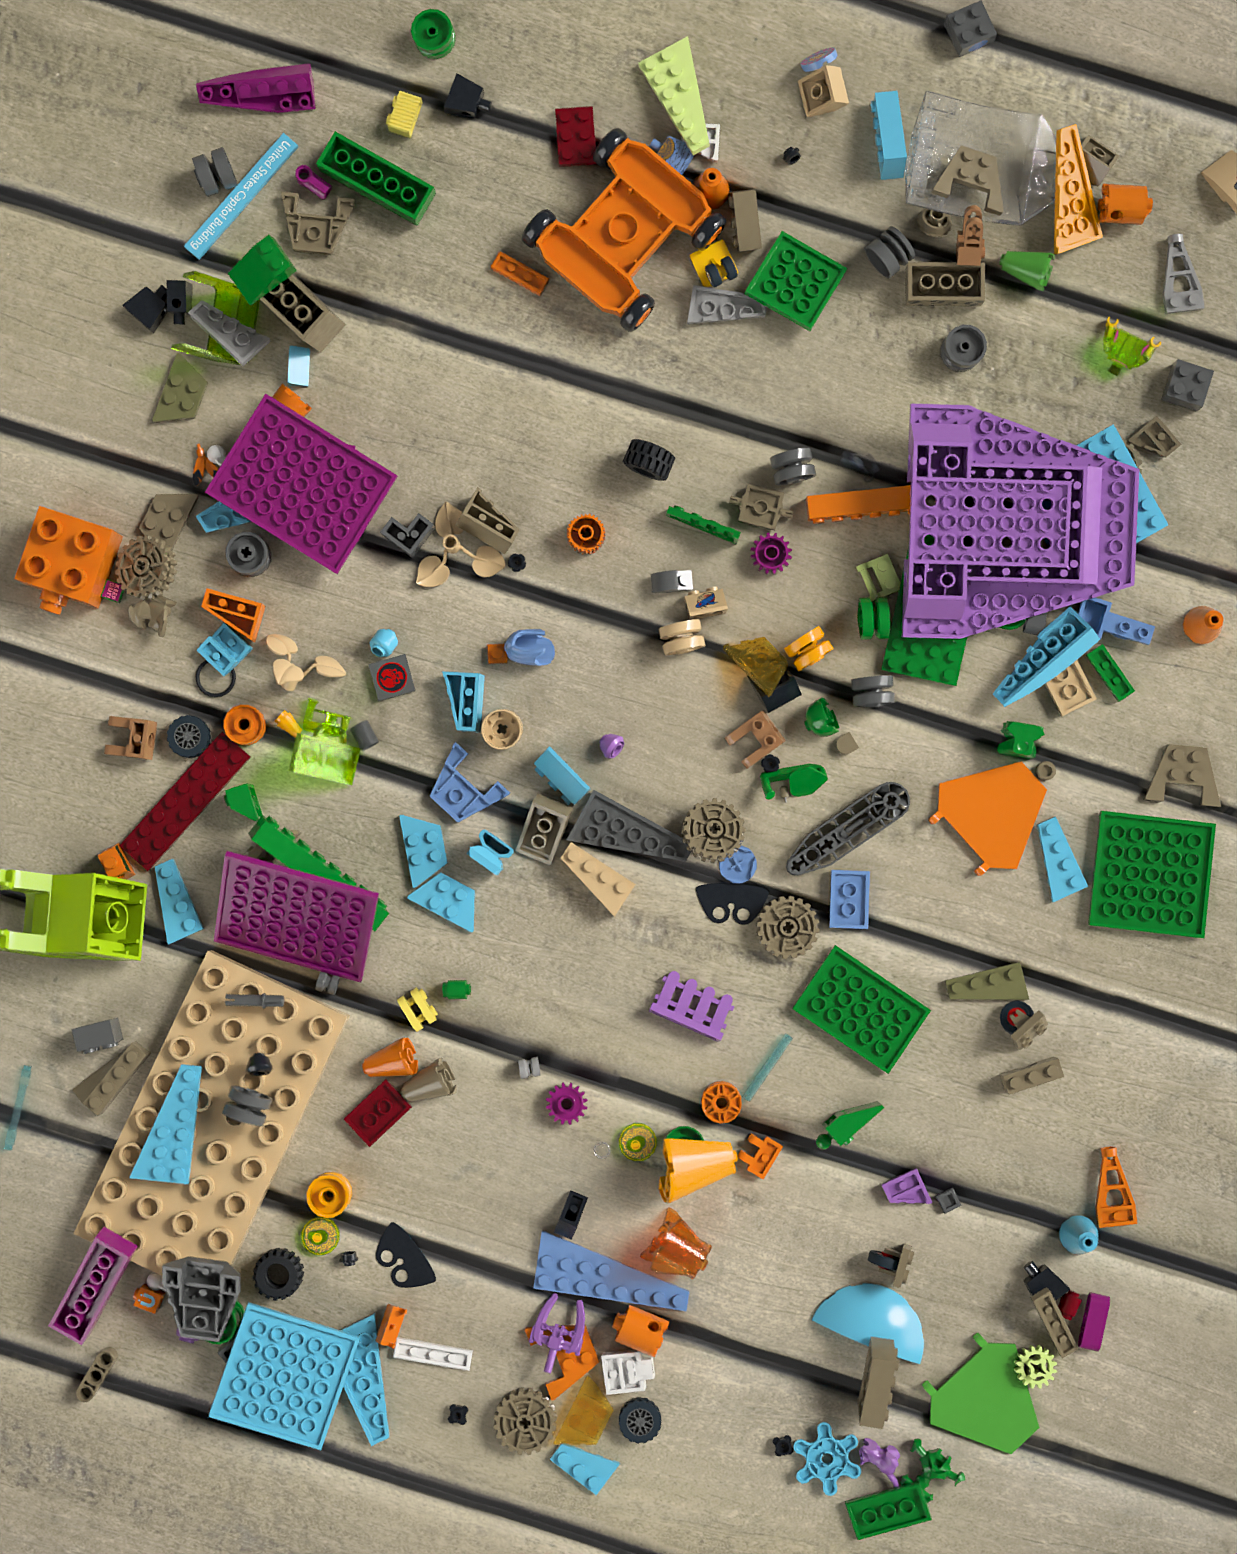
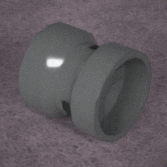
[316,972,340,995]

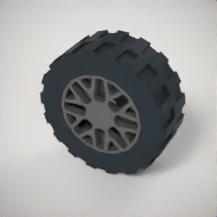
[167,715,211,758]
[619,1397,662,1444]

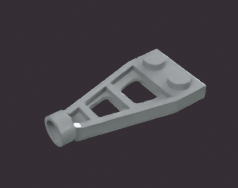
[1163,234,1205,314]

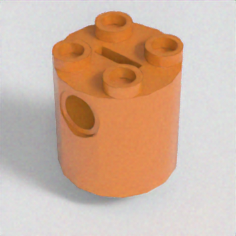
[1098,183,1153,225]
[612,1304,669,1357]

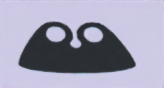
[696,883,769,925]
[376,1222,436,1288]

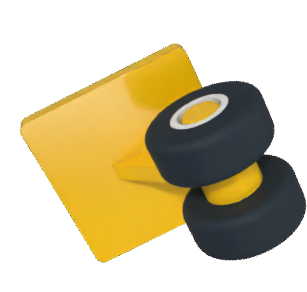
[689,240,738,288]

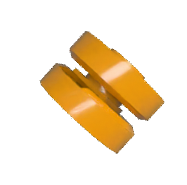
[784,626,834,672]
[306,1172,352,1218]

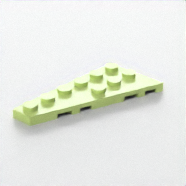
[638,36,710,155]

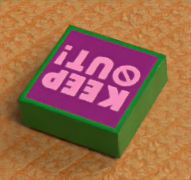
[101,579,124,603]

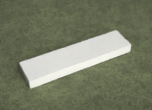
[393,1337,473,1371]

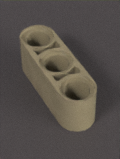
[76,1347,118,1403]

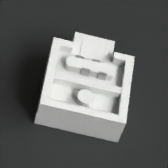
[601,1349,655,1395]

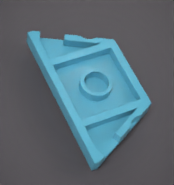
[399,815,448,888]
[407,873,475,933]

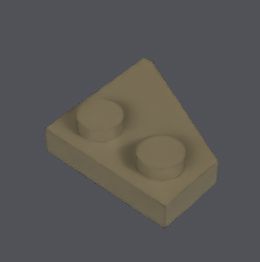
[1127,416,1182,458]

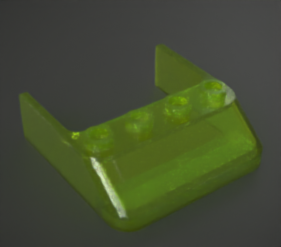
[171,271,260,365]

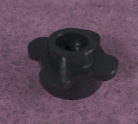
[448,1404,468,1425]
[773,1435,794,1457]

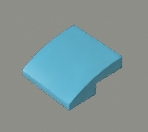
[197,623,253,676]

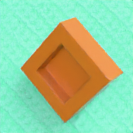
[488,644,508,664]

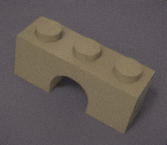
[999,1057,1064,1095]

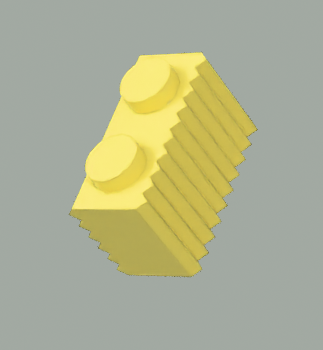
[386,91,423,138]

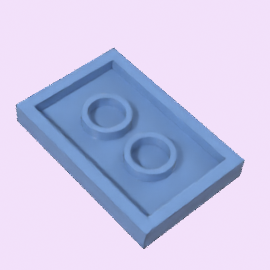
[829,870,870,929]

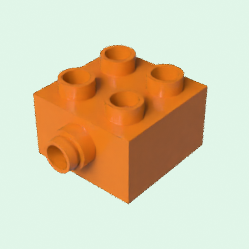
[14,506,123,615]

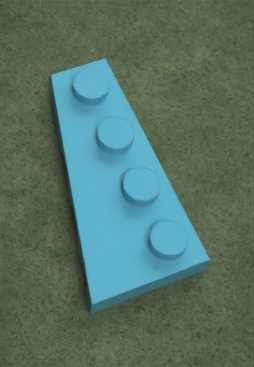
[1037,817,1088,902]
[155,859,204,945]

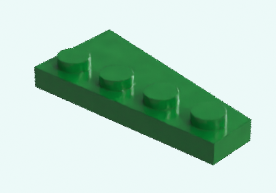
[666,505,741,545]

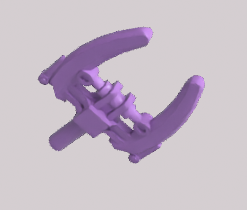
[529,1293,585,1374]

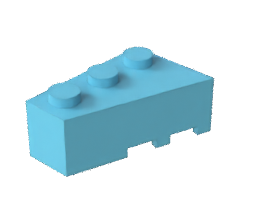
[442,671,485,733]

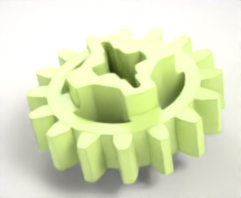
[1014,1345,1057,1389]

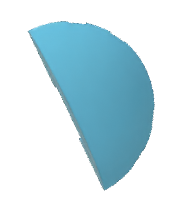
[812,1283,924,1364]

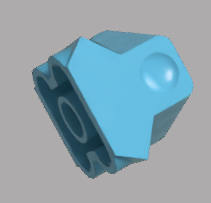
[466,829,514,875]

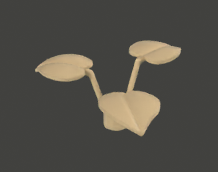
[416,502,506,587]
[266,634,346,691]

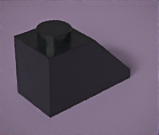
[554,1190,588,1240]

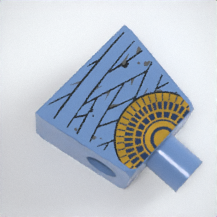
[649,136,695,175]

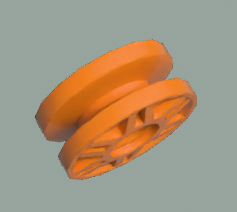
[224,704,266,746]
[701,1081,742,1123]

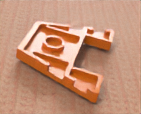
[525,1324,599,1401]

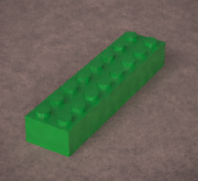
[248,814,390,931]

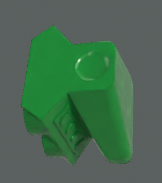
[997,721,1045,759]

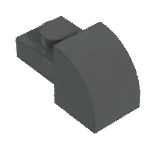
[651,570,693,593]

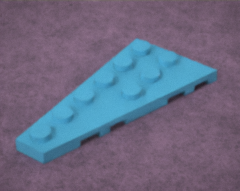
[129,1064,202,1184]

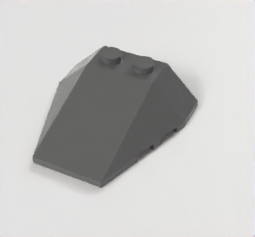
[162,1256,241,1342]

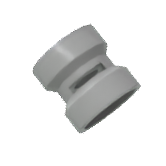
[518,1057,541,1079]

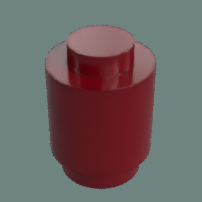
[1058,1290,1082,1320]

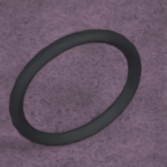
[195,660,236,698]

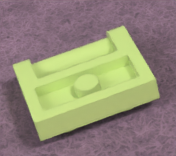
[856,554,900,602]

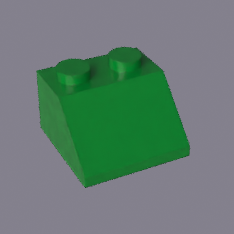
[224,783,262,821]

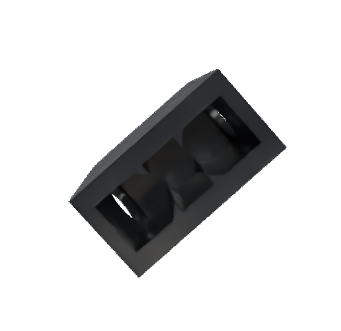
[444,73,492,118]
[166,280,193,325]
[122,285,167,334]
[1023,1261,1070,1301]

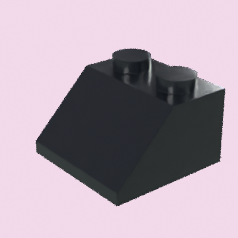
[747,658,802,713]

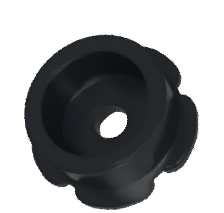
[783,147,801,165]
[507,553,526,572]
[761,754,780,773]
[339,1251,358,1266]

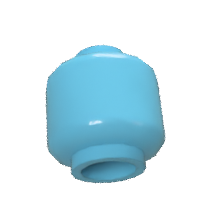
[370,629,398,657]

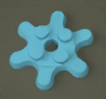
[793,1422,861,1496]

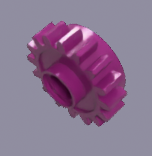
[750,532,792,575]
[546,1082,588,1125]

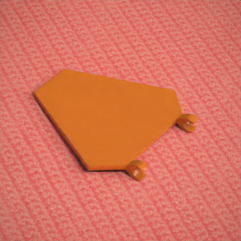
[928,761,1047,876]

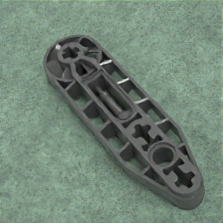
[786,782,910,876]

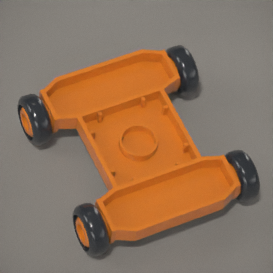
[522,128,726,332]

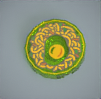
[619,1123,657,1161]
[301,1216,340,1255]

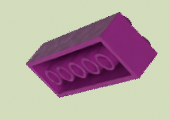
[48,1227,138,1346]

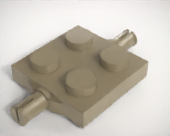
[729,484,794,531]

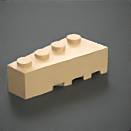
[561,842,636,917]

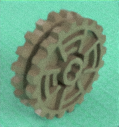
[115,535,177,600]
[681,798,746,863]
[756,896,820,959]
[493,1387,557,1455]

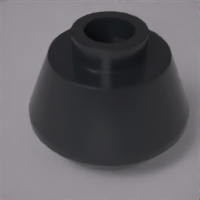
[246,1053,273,1076]

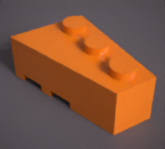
[201,588,266,642]

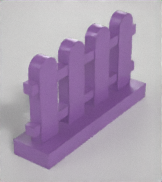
[649,971,734,1042]

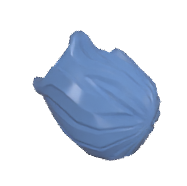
[504,629,555,666]

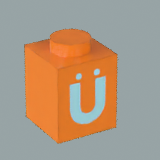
[133,1284,166,1314]

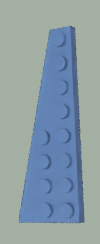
[533,1230,689,1311]

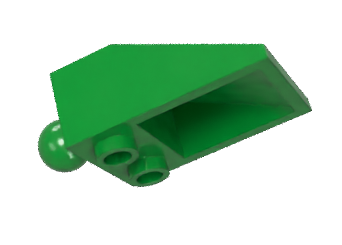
[816,1101,884,1150]

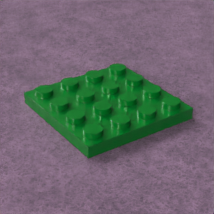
[744,231,848,332]

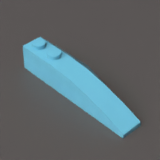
[993,607,1100,707]

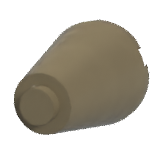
[401,1058,457,1102]

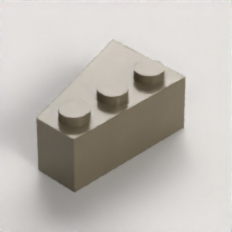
[728,189,762,252]
[456,487,519,554]

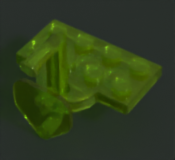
[288,697,361,785]

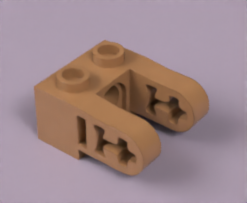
[956,205,985,266]
[724,710,786,769]
[104,716,157,760]

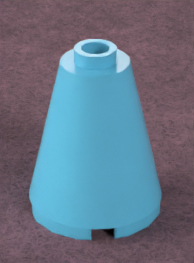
[1059,1215,1098,1255]

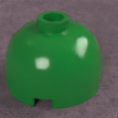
[804,697,839,737]

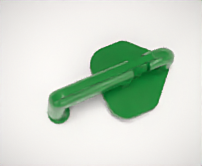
[760,763,828,800]

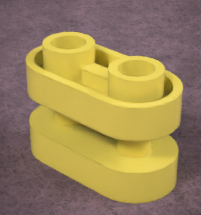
[397,987,438,1032]

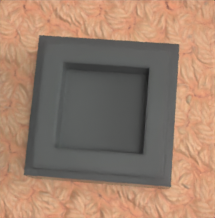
[935,1187,962,1214]

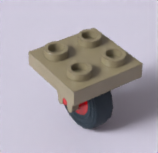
[1000,1001,1048,1050]
[868,1244,914,1288]

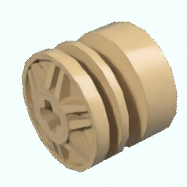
[481,709,523,749]

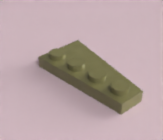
[944,962,1030,1000]

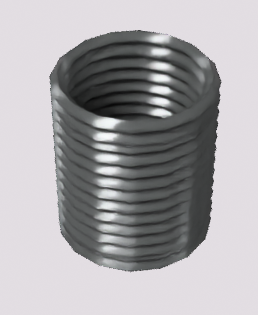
[350,720,379,751]

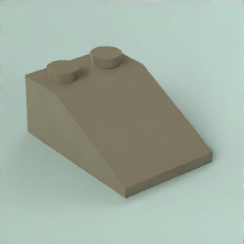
[515,794,573,865]

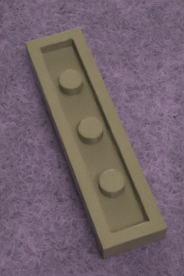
[1030,1287,1079,1359]

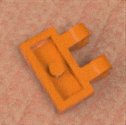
[737,1133,783,1179]

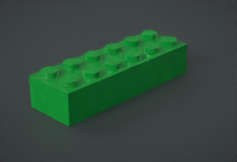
[316,131,436,226]

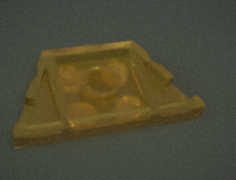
[723,637,788,697]
[553,1374,614,1445]

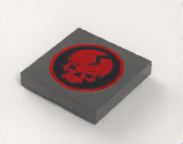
[368,654,416,701]

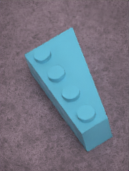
[871,91,907,180]

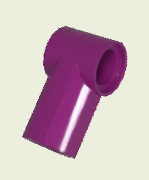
[295,165,332,200]

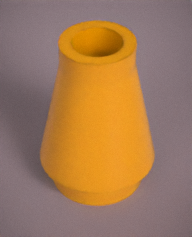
[275,710,303,738]

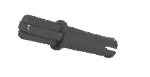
[225,993,285,1009]

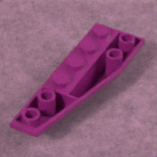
[196,64,316,113]

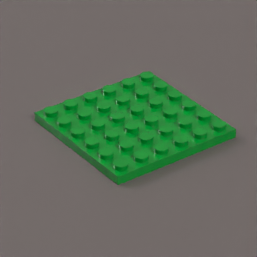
[1088,811,1216,938]

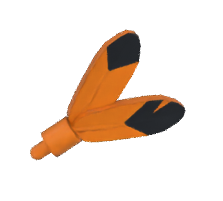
[192,444,219,486]

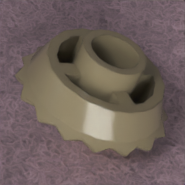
[916,205,952,237]

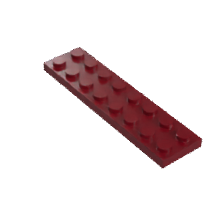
[119,731,251,871]

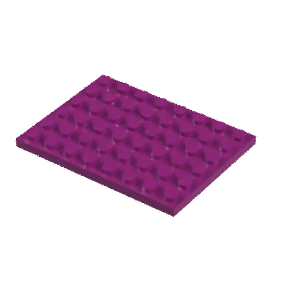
[205,393,398,575]
[214,851,379,983]

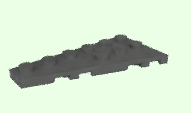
[567,790,692,862]

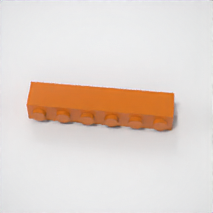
[806,485,911,524]

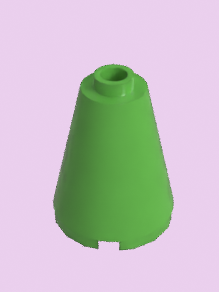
[999,251,1055,291]

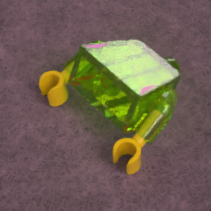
[1103,317,1161,376]

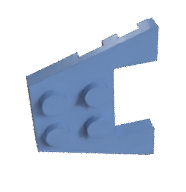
[430,742,510,823]

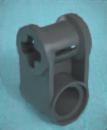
[1023,612,1047,635]

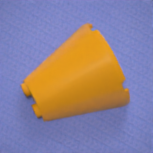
[658,1139,737,1203]

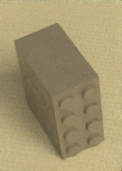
[260,274,346,352]

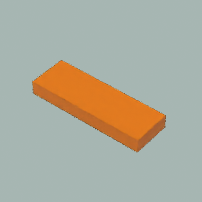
[491,251,549,296]

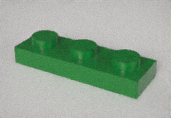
[1085,644,1135,702]

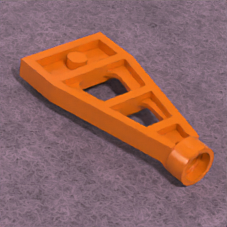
[1095,1146,1138,1228]

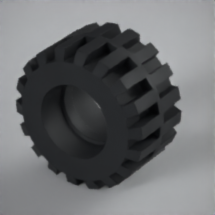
[623,439,676,481]
[252,1248,304,1301]

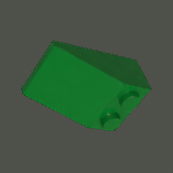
[228,234,297,306]

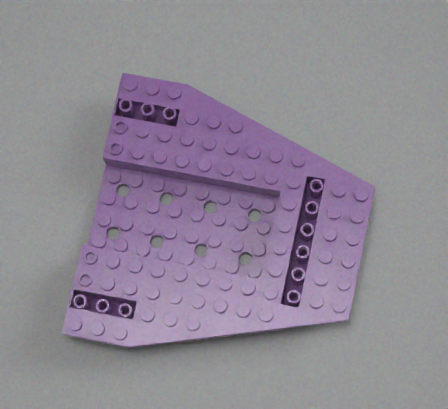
[902,403,1139,639]

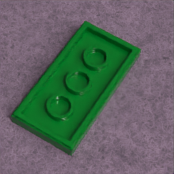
[845,1481,932,1540]

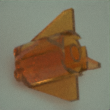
[640,1207,712,1279]

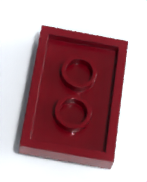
[555,106,596,167]
[343,1079,413,1147]

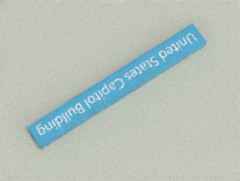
[184,133,298,260]

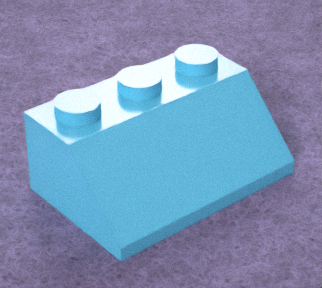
[534,746,591,805]

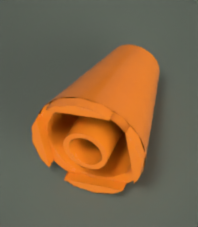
[693,168,729,210]
[1183,606,1224,644]
[362,1037,418,1077]

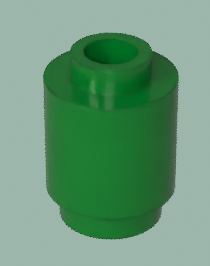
[442,980,471,999]

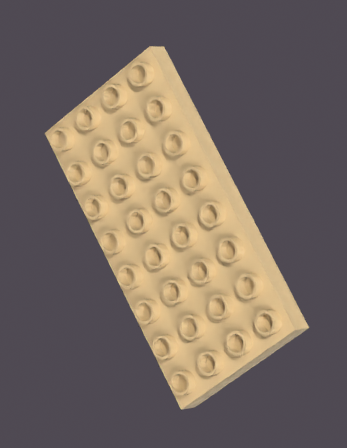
[73,950,350,1276]

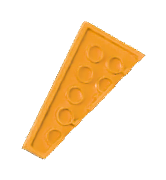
[1054,124,1103,254]

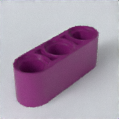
[1078,1292,1110,1352]

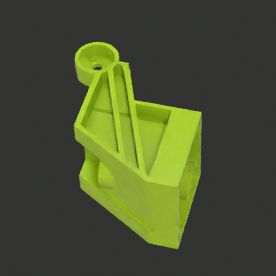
[0,869,147,961]

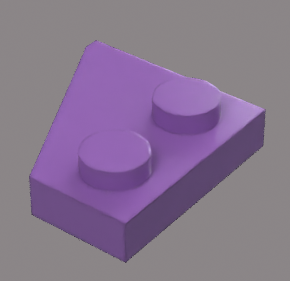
[881,1168,933,1204]

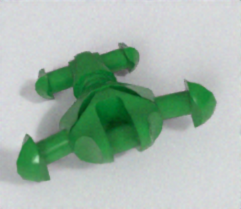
[900,1438,966,1504]

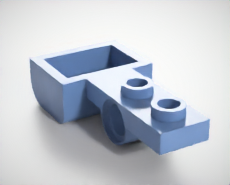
[1078,598,1155,645]

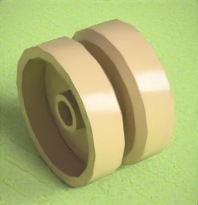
[659,619,706,656]

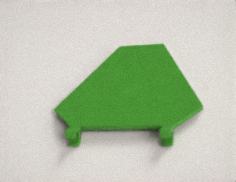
[922,1333,1039,1454]

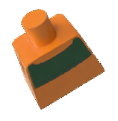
[98,843,135,880]

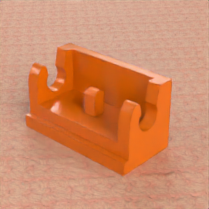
[375,1303,408,1349]

